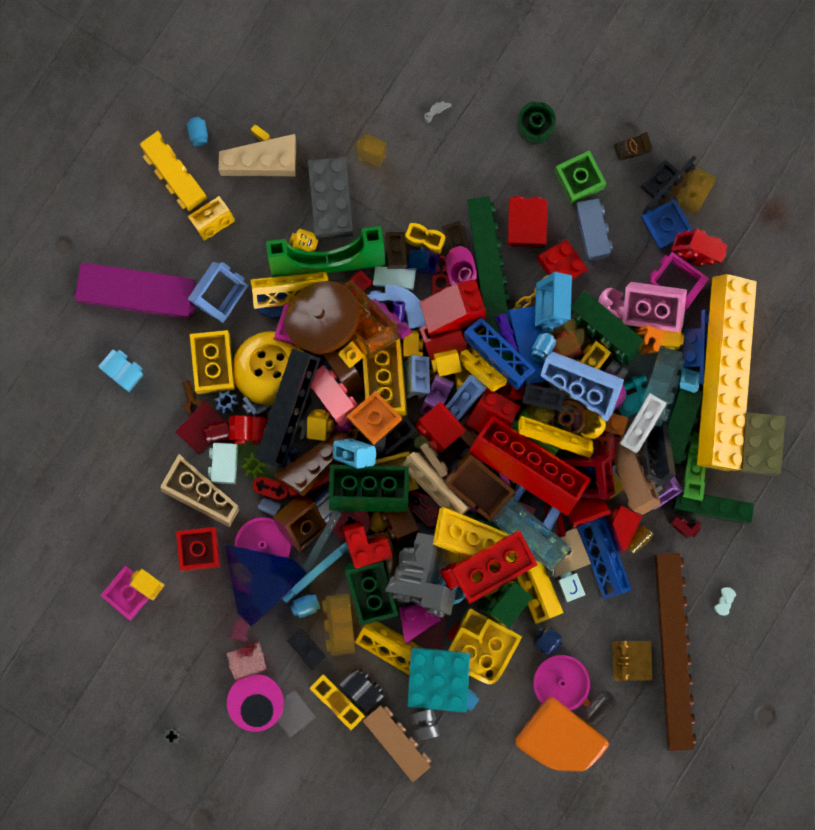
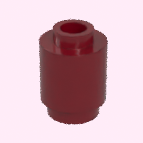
[204,421,229,444]

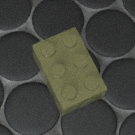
[738,412,785,476]

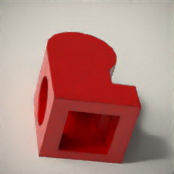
[499,381,526,402]

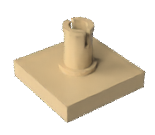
[540,528,591,578]

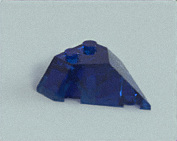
[225,544,307,626]

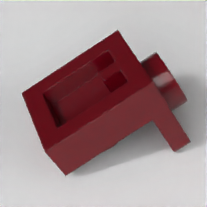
[595,433,622,460]
[670,517,702,539]

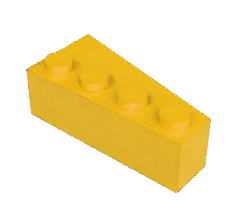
[140,131,207,212]

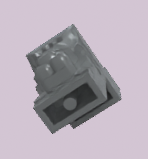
[385,533,456,618]

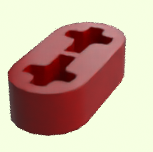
[253,477,289,501]

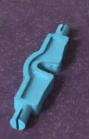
[281,542,348,603]

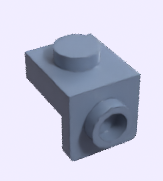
[242,397,273,417]

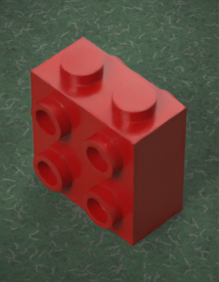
[671,229,727,267]

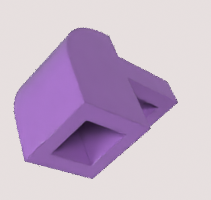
[419,375,454,415]

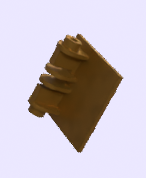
[612,641,652,681]

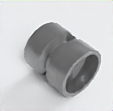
[409,709,440,741]

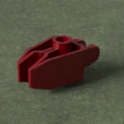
[408,491,441,527]

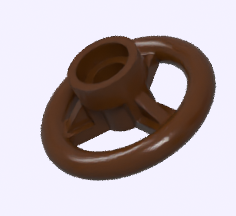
[548,398,587,435]

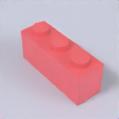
[311,365,358,427]

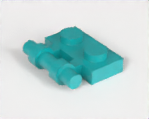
[617,374,654,417]

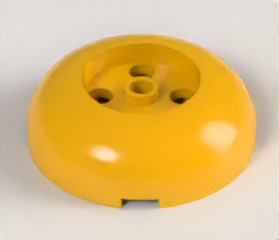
[232,331,304,406]

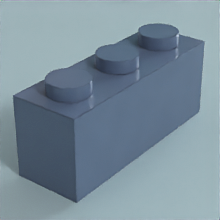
[575,198,613,261]

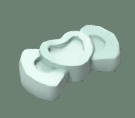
[714,587,736,616]

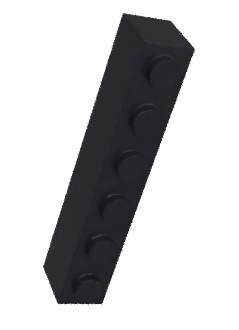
[255,349,321,468]

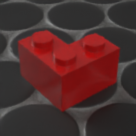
[342,521,393,569]

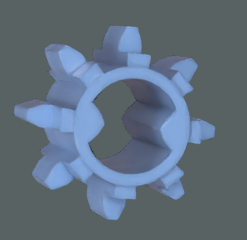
[214,390,238,414]

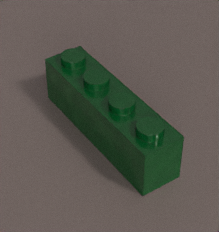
[668,387,703,466]
[672,492,755,525]

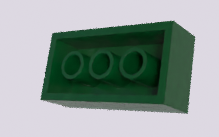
[570,291,644,366]
[329,465,409,512]

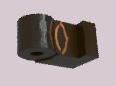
[614,132,652,160]

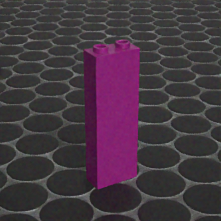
[75,262,197,320]

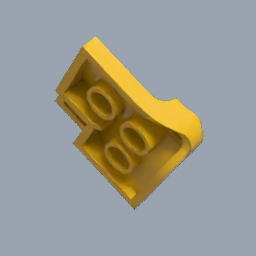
[447,607,522,684]

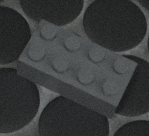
[308,157,353,239]

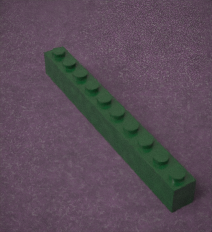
[467,196,521,376]

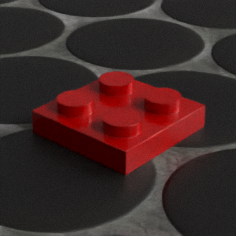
[536,239,588,280]

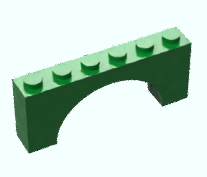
[266,226,386,277]

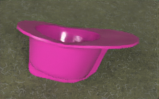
[446,246,478,286]

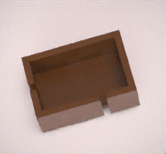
[443,452,515,522]

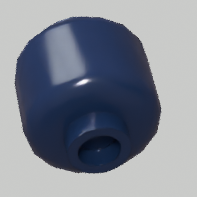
[533,626,563,655]

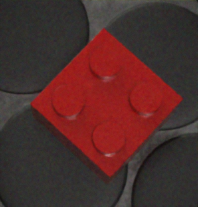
[176,527,221,572]

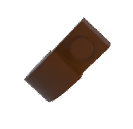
[322,347,365,397]

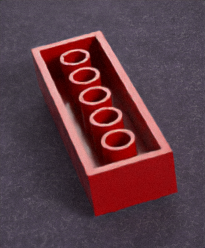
[469,416,591,516]

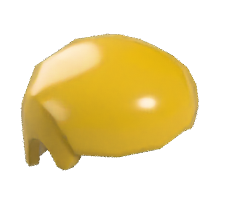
[577,408,606,439]

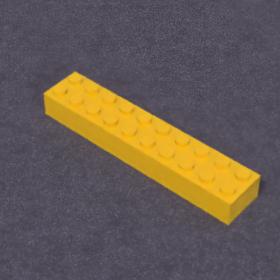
[697,274,757,471]

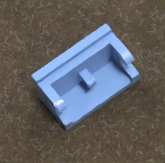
[403,355,430,399]

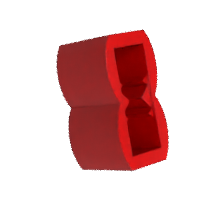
[229,415,268,446]

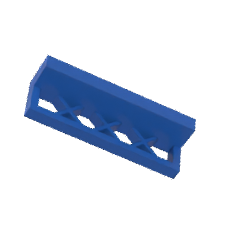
[464,318,535,391]
[577,517,632,600]

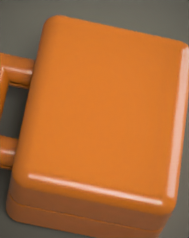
[515,697,609,771]

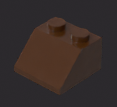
[273,495,328,552]

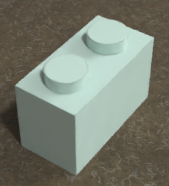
[208,443,238,484]

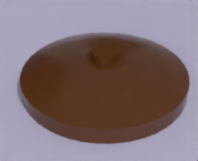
[285,281,360,354]

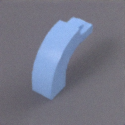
[367,285,426,331]

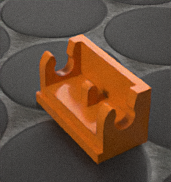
[633,325,665,354]

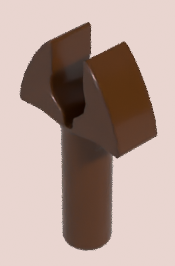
[182,380,203,415]

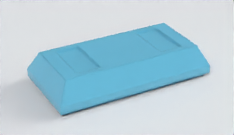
[680,367,700,393]

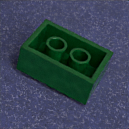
[345,560,398,626]
[478,581,533,628]

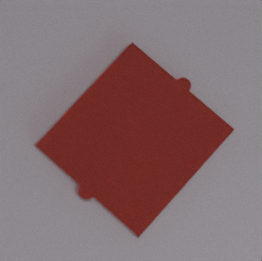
[227,642,267,681]

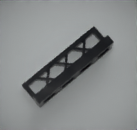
[641,415,676,486]

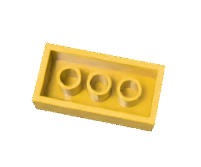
[361,338,407,418]

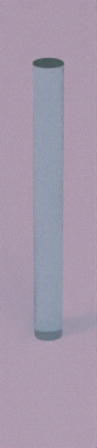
[302,510,341,573]

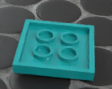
[408,647,471,712]

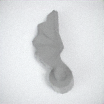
[424,101,451,123]

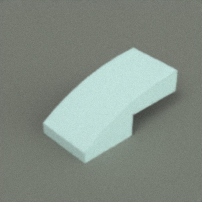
[373,267,416,290]

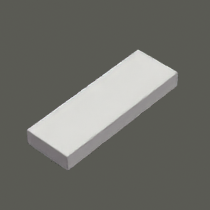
[620,393,667,454]

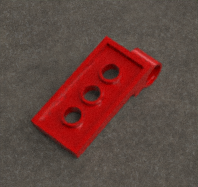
[440,530,538,604]

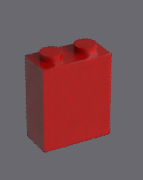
[507,195,548,248]

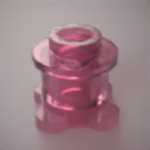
[228,619,251,641]

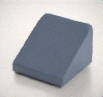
[258,497,282,516]

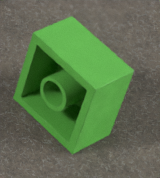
[554,150,606,205]

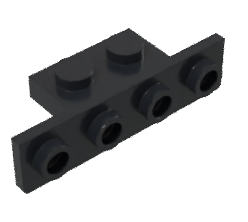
[640,156,696,215]

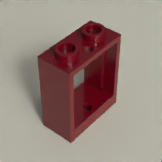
[562,454,615,499]

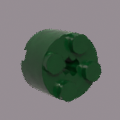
[517,102,556,145]

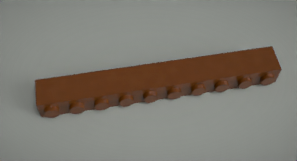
[654,553,696,751]

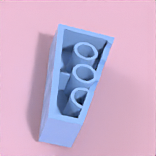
[540,352,624,421]

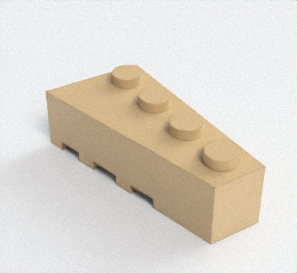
[219,134,296,176]
[160,454,239,527]

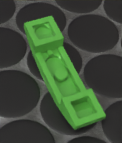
[683,432,706,501]

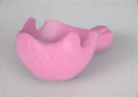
[598,288,628,326]

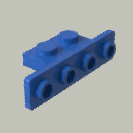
[682,310,710,386]

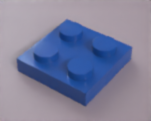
[641,199,693,250]

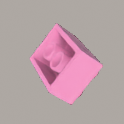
[622,282,687,332]

